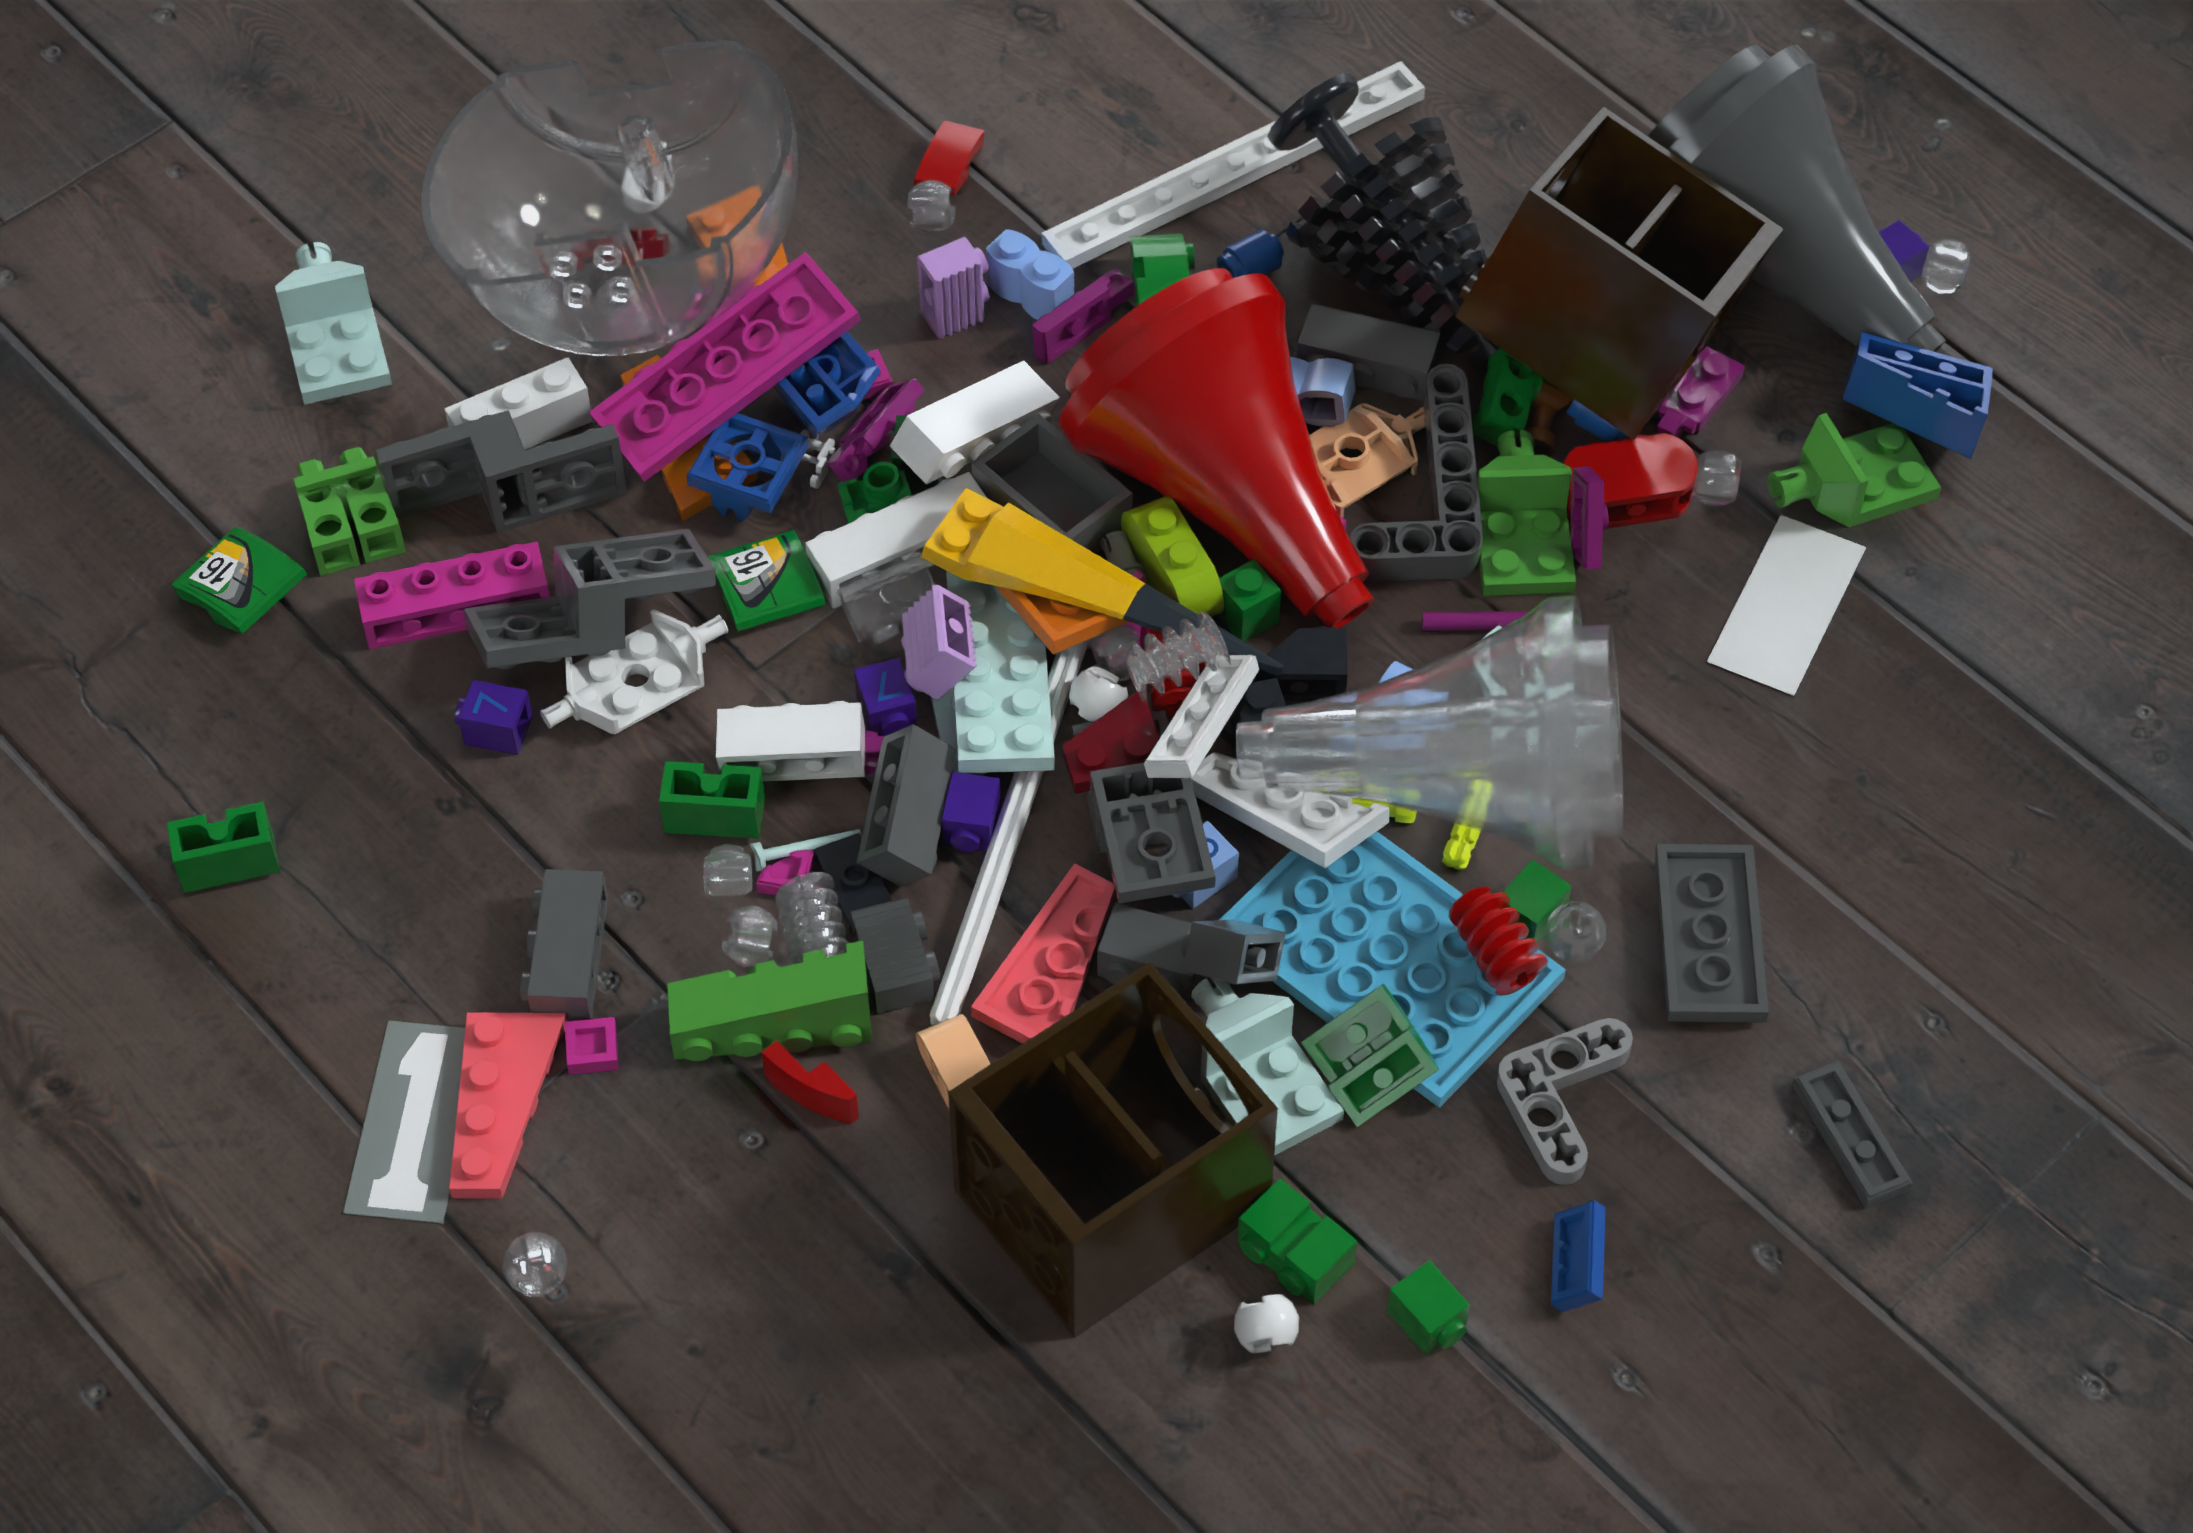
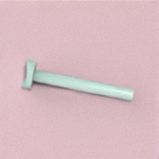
[750,829,862,872]

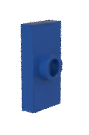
[1551,1200,1606,1312]

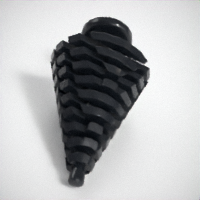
[1267,73,1500,370]

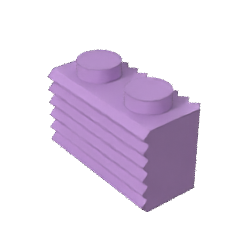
[916,237,990,339]
[901,585,977,700]

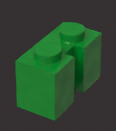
[659,761,765,839]
[166,802,280,893]
[1238,1178,1357,1304]

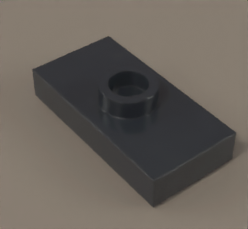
[814,833,892,933]

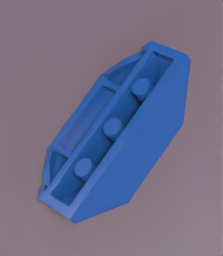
[773,331,881,440]

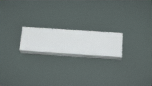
[1144,655,1259,778]

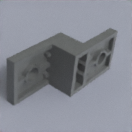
[376,410,627,533]
[464,529,716,669]
[1072,710,1216,904]

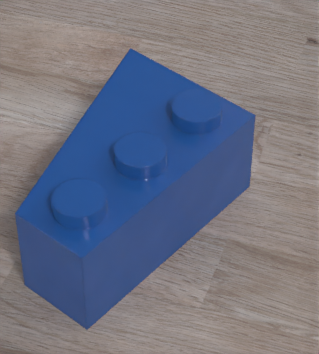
[1843,332,1993,459]

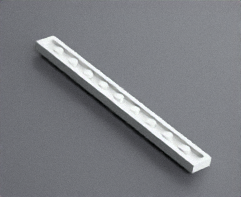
[1042,61,1425,269]

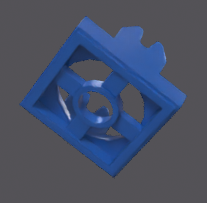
[687,413,809,522]

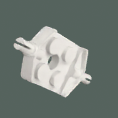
[540,610,728,734]

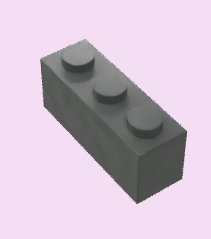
[1297,303,1441,401]
[857,724,957,887]
[521,869,608,1022]

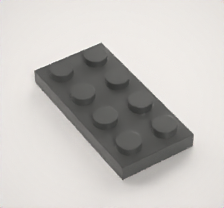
[1654,844,1769,1022]

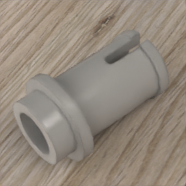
[1100,531,1145,575]

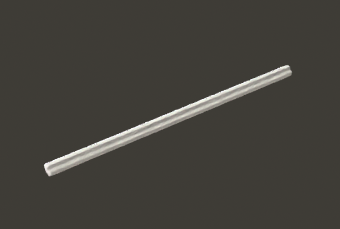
[930,639,1089,1026]

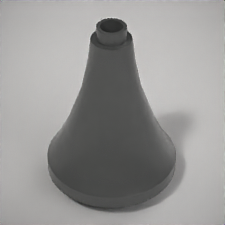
[1648,44,1946,352]

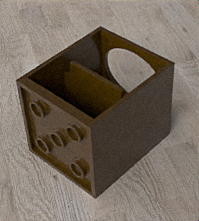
[1455,106,1783,440]
[948,962,1278,1338]

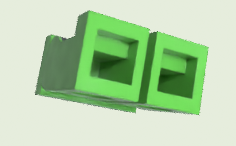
[293,447,406,577]

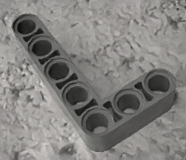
[1350,364,1483,582]

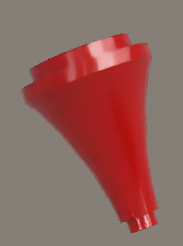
[1058,268,1375,628]

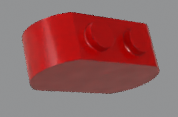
[1564,433,1698,529]

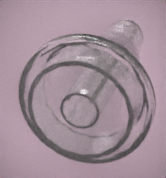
[1236,596,1624,870]

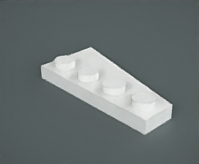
[1191,752,1389,868]

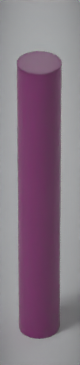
[1421,611,1562,631]

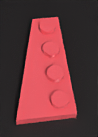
[971,863,1116,1044]
[449,1012,568,1199]

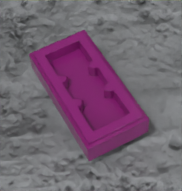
[1571,466,1609,570]

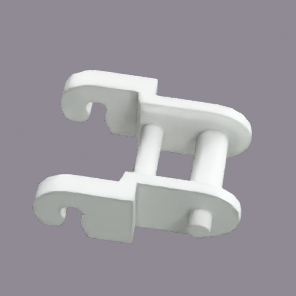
[781,429,836,489]

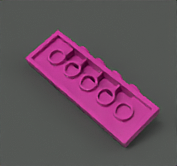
[589,252,861,482]

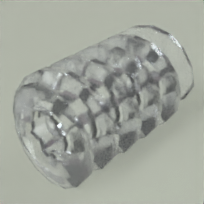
[1125,611,1231,702]
[775,872,849,965]

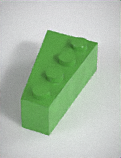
[667,940,872,1061]

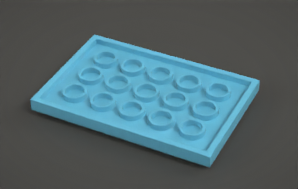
[1220,832,1566,1108]

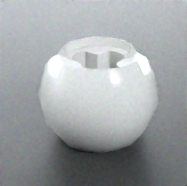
[1069,667,1128,722]
[1234,1294,1299,1353]

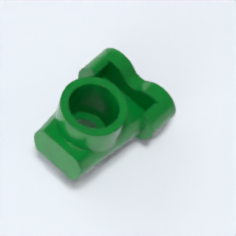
[837,462,913,523]

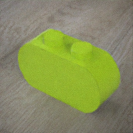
[1121,496,1224,619]

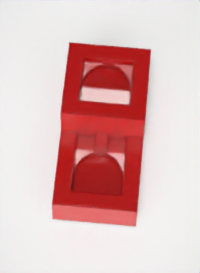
[914,120,985,196]
[761,1040,859,1124]

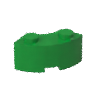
[1130,233,1195,307]

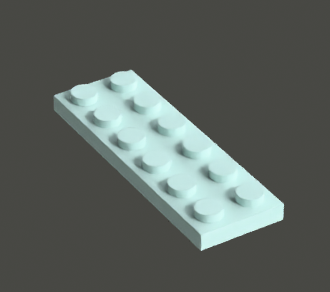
[946,571,1055,773]

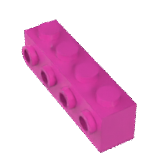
[354,541,550,650]

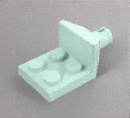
[275,242,392,405]
[1191,978,1344,1156]

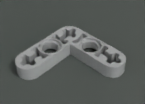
[1496,1018,1633,1185]

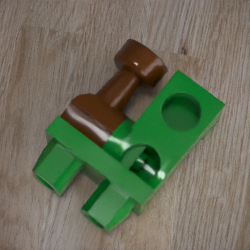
[1471,348,1572,457]

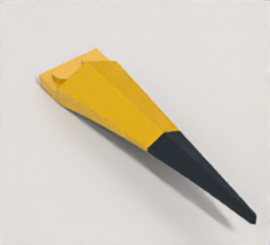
[921,488,1284,675]

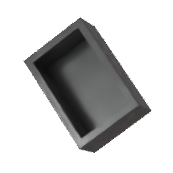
[971,414,1133,554]

